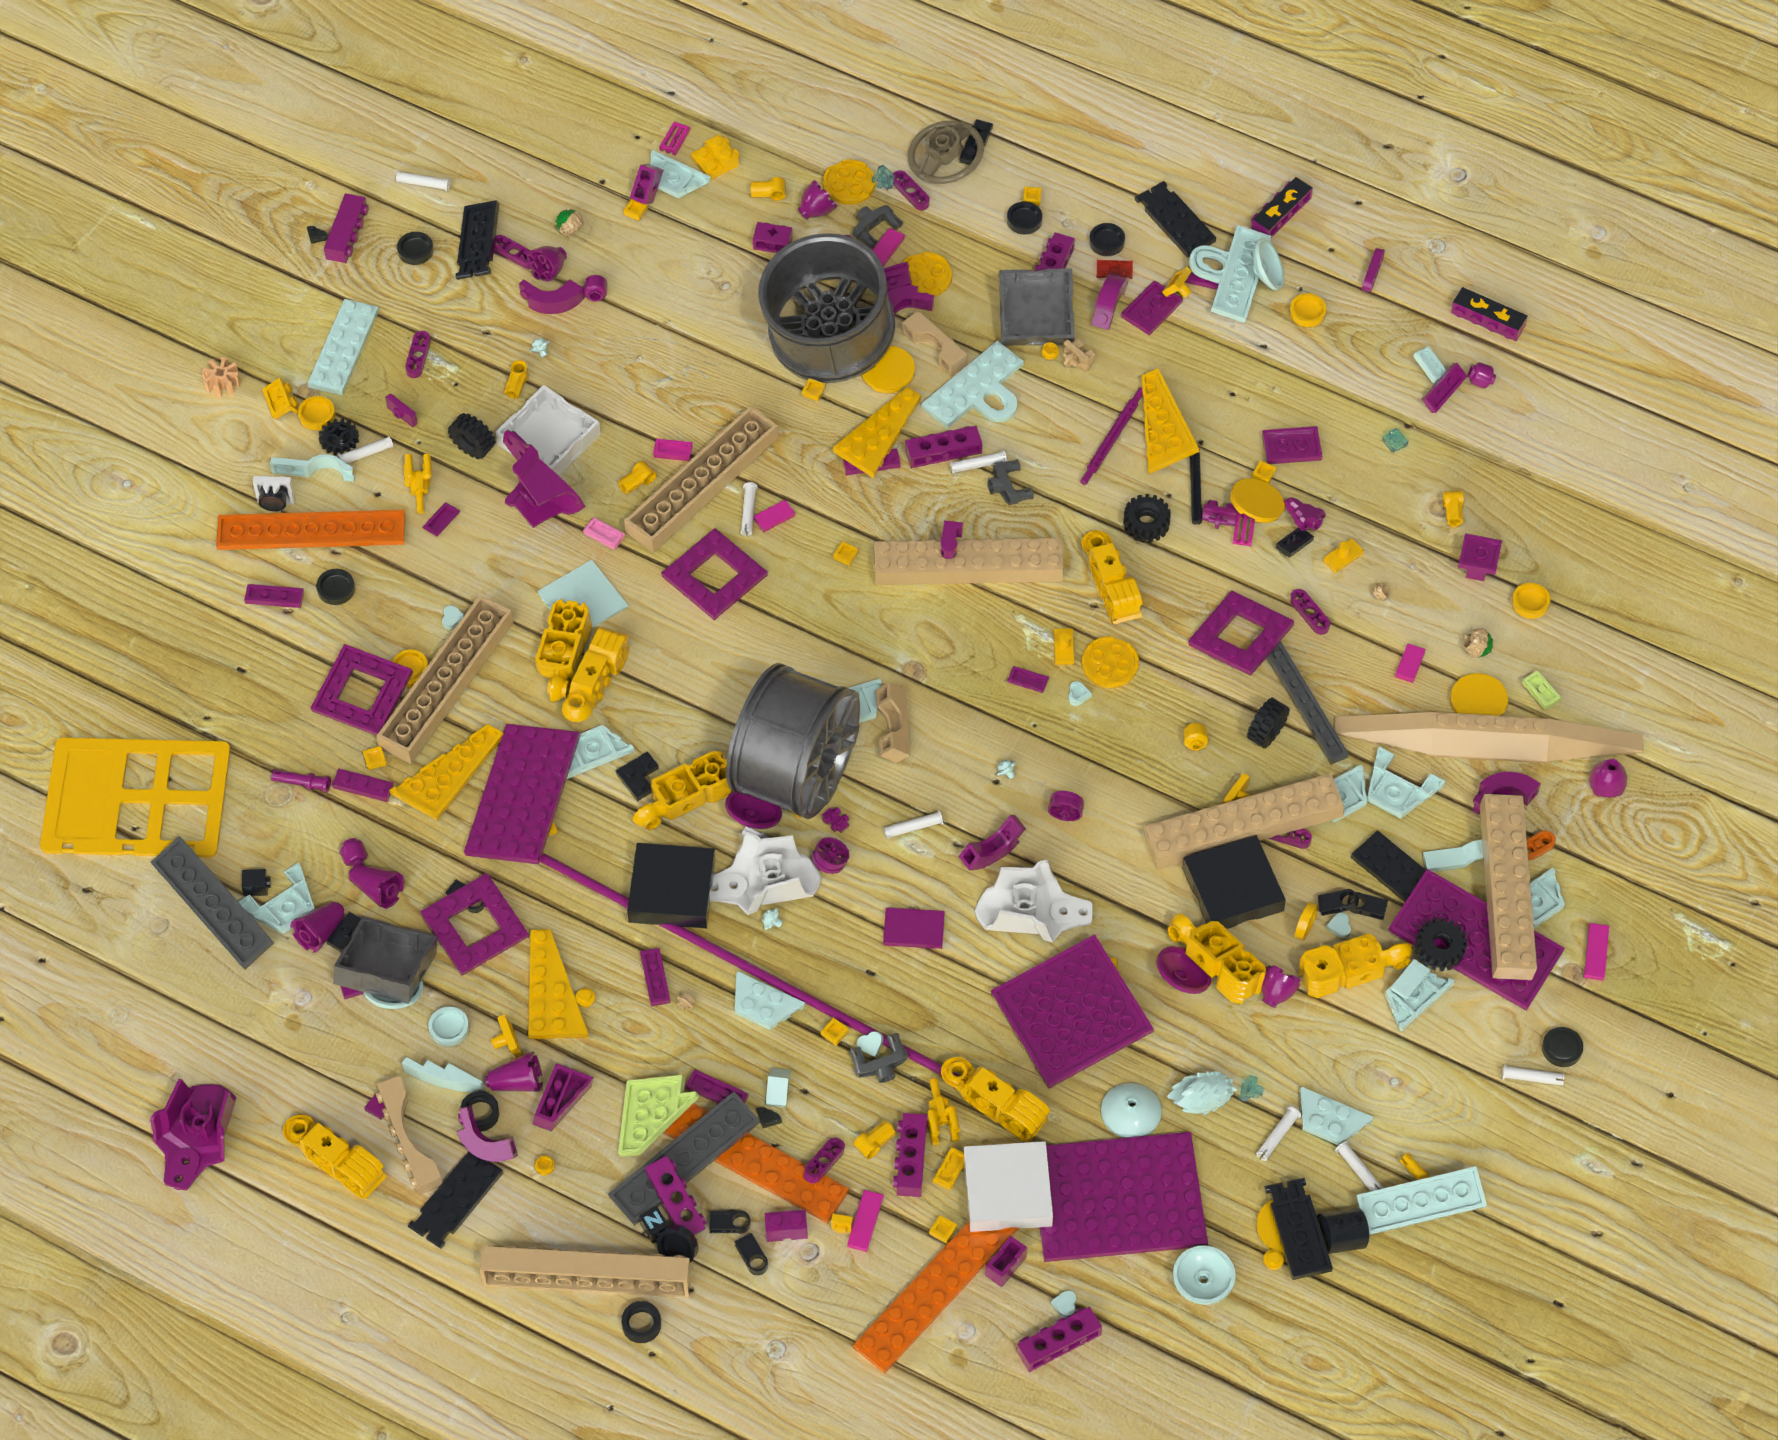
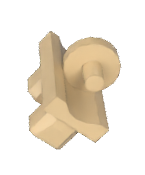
[1063,339,1095,372]

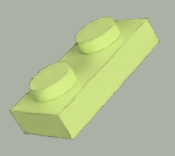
[1522,671,1561,710]

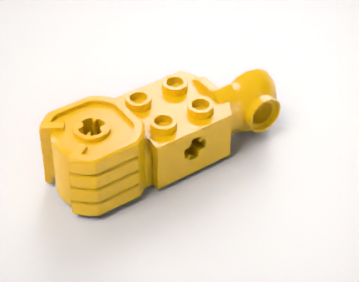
[1081,530,1143,624]
[535,599,592,703]
[561,626,630,722]
[632,751,734,830]
[1167,913,1266,1004]
[1298,933,1412,998]
[941,1057,1051,1143]
[283,1114,387,1199]

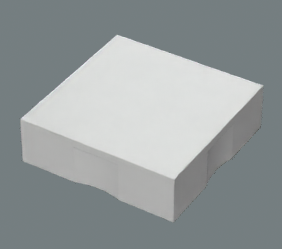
[495,385,601,476]
[964,1141,1053,1232]

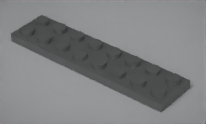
[150,836,274,970]
[608,1092,760,1226]

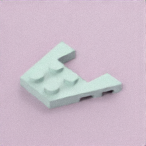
[1367,747,1445,819]
[238,862,315,934]

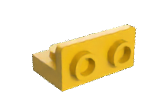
[262,378,299,420]

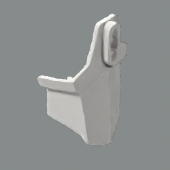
[709,832,821,915]
[975,860,1092,943]

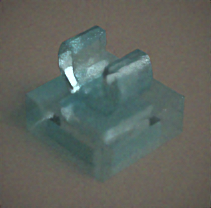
[872,165,895,190]
[1382,428,1408,453]
[1239,1075,1264,1102]

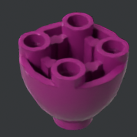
[798,180,838,220]
[527,246,567,282]
[1589,759,1628,798]
[1261,965,1301,1008]

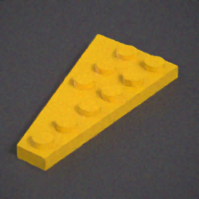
[1142,368,1200,475]
[833,386,921,478]
[389,724,504,821]
[528,929,589,1039]

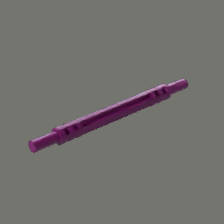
[1080,387,1143,485]

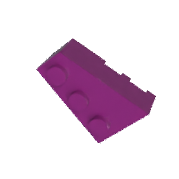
[532,1063,594,1132]

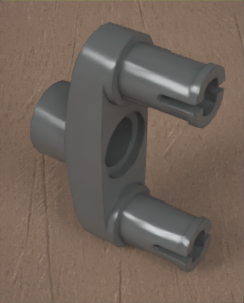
[852,205,903,249]
[987,459,1034,505]
[849,1033,909,1083]

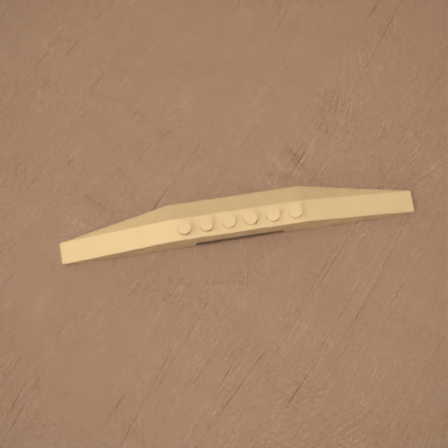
[1334,712,1643,764]

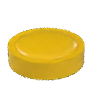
[1290,293,1327,327]
[298,396,336,431]
[1512,583,1551,619]
[392,649,429,687]
[1294,901,1319,941]

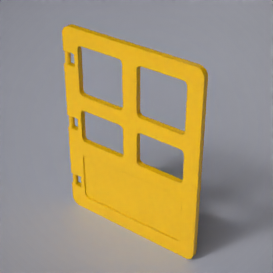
[40,738,230,857]

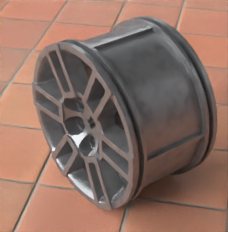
[758,233,895,383]
[726,663,860,819]

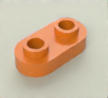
[1527,831,1556,860]

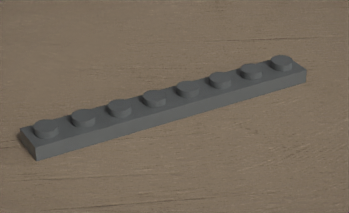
[1267,641,1349,765]

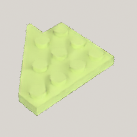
[618,1075,699,1157]

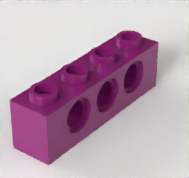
[1034,232,1075,271]
[905,425,982,469]
[893,1113,927,1197]
[644,1156,707,1236]
[1017,1306,1102,1372]

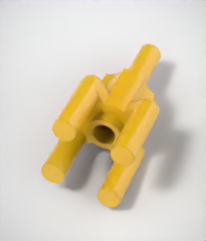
[403,454,432,514]
[927,1078,960,1145]

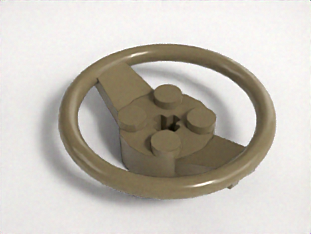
[908,120,984,184]

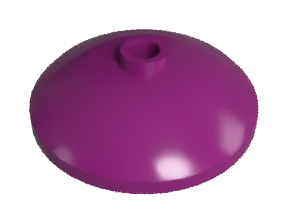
[725,791,782,829]
[1156,946,1212,994]

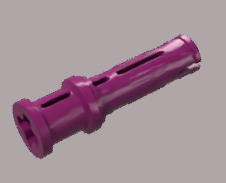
[271,769,331,793]

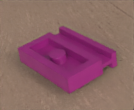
[883,261,912,291]

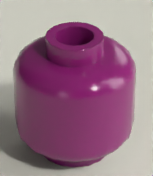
[584,275,608,302]
[1468,362,1496,388]
[339,838,368,867]

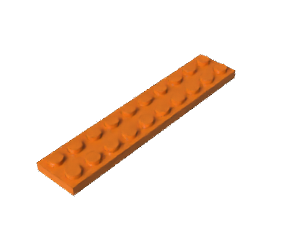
[216,510,405,550]
[663,1103,849,1224]
[853,1222,1019,1374]

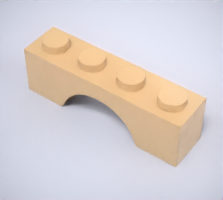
[902,311,967,376]
[876,682,910,763]

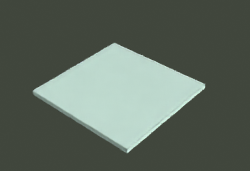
[537,560,629,628]

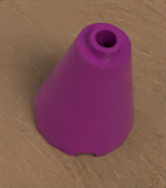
[349,864,405,909]
[290,902,345,953]
[485,1051,543,1092]

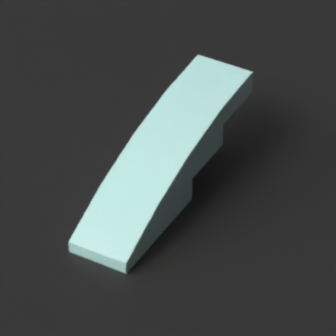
[402,1057,484,1093]

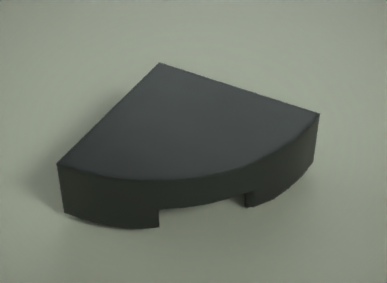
[307,226,328,244]
[756,1107,782,1129]

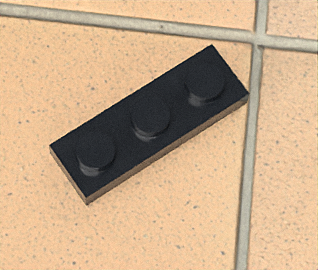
[959,119,993,165]

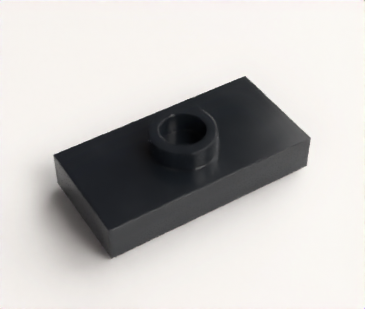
[1275,528,1314,558]
[326,911,361,953]

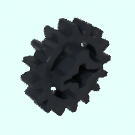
[319,418,359,456]

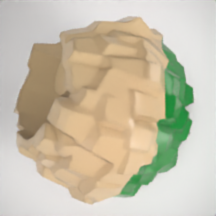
[555,209,584,238]
[1463,628,1493,658]

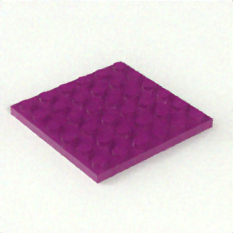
[991,934,1154,1089]

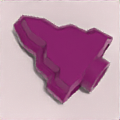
[1284,497,1326,531]

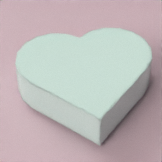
[442,605,464,630]
[1068,681,1092,706]
[1326,913,1351,939]
[857,1031,884,1057]
[1051,1291,1076,1318]

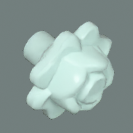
[530,338,550,357]
[997,759,1016,779]
[762,908,783,930]

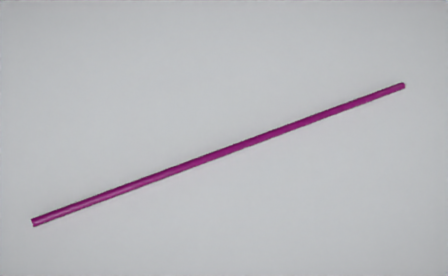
[540,853,962,1077]

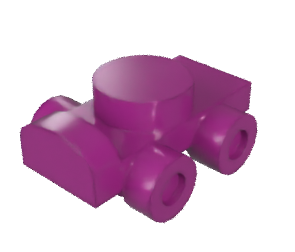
[822,807,849,833]

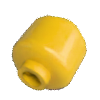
[1183,722,1209,751]

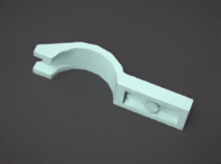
[270,454,355,482]
[1422,839,1483,872]

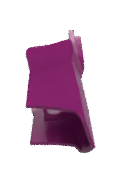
[503,430,585,528]
[150,1079,237,1191]

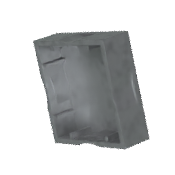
[999,268,1075,346]
[333,917,437,1004]

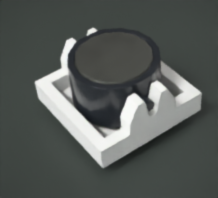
[253,475,295,512]

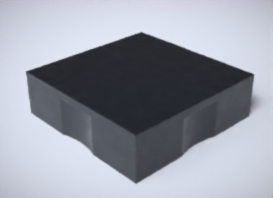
[1182,835,1286,929]
[627,843,716,929]

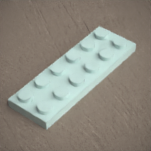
[307,299,379,396]
[1356,1166,1487,1235]

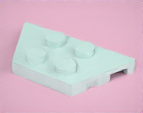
[650,150,711,199]
[848,678,882,723]
[567,725,634,779]
[1331,765,1367,823]
[1530,868,1565,929]
[735,972,805,1030]
[1385,972,1455,1032]
[1300,1087,1373,1146]

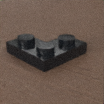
[616,752,659,801]

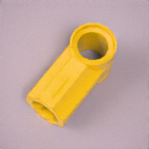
[751,177,786,201]
[504,360,529,399]
[618,461,657,495]
[1443,491,1463,527]
[853,1120,896,1159]

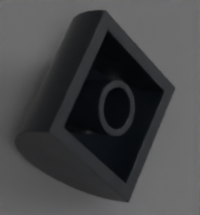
[1317,1208,1369,1254]

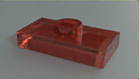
[1096,260,1133,279]

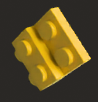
[690,134,740,180]

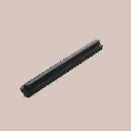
[1190,445,1202,525]

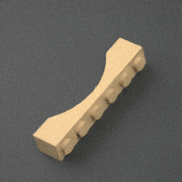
[375,1075,442,1195]

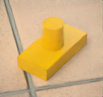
[1162,266,1192,298]
[1323,538,1364,574]
[1054,628,1074,665]
[1222,773,1251,804]
[491,1015,524,1058]

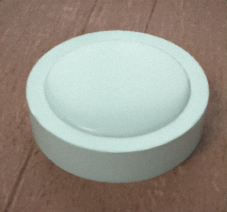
[428,1007,469,1047]

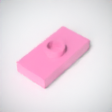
[583,517,625,550]

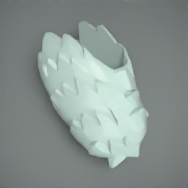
[1167,1071,1237,1115]

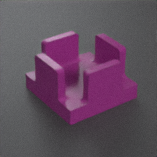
[1458,533,1502,581]

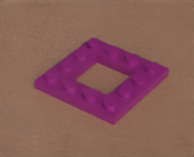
[661,528,768,620]
[1188,590,1294,676]
[310,644,413,736]
[420,873,529,976]

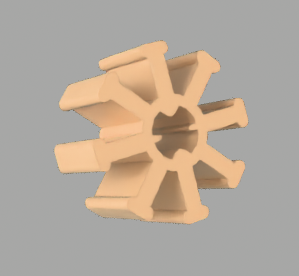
[202,357,241,398]

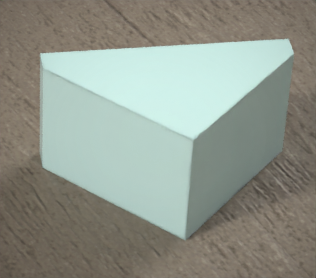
[766,1068,792,1107]

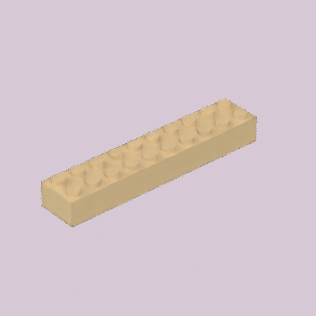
[624,406,778,553]
[874,538,1063,585]
[376,595,514,764]
[1145,773,1344,870]
[1480,794,1537,980]
[479,1245,691,1298]

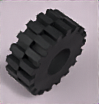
[448,413,496,459]
[1123,494,1171,543]
[1247,697,1290,748]
[1415,918,1467,971]

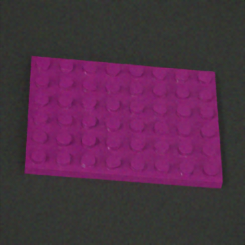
[1040,1132,1208,1262]

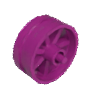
[1048,791,1085,821]
[812,837,850,874]

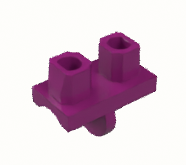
[1202,500,1237,529]

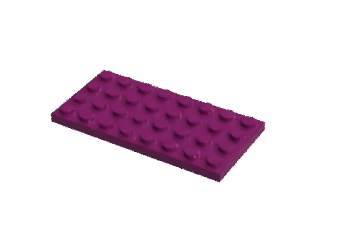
[464,724,580,864]
[1388,869,1565,1011]

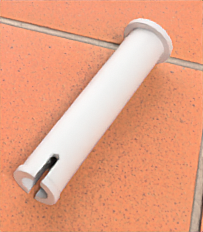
[396,171,451,192]
[337,436,393,464]
[950,449,1007,474]
[740,482,758,536]
[883,810,943,839]
[1502,1064,1565,1086]
[1256,1106,1301,1161]
[1335,1141,1384,1191]

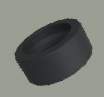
[460,1091,500,1132]
[621,1301,661,1343]

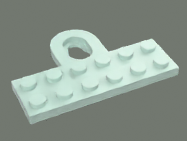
[1189,225,1271,323]
[921,341,1024,429]

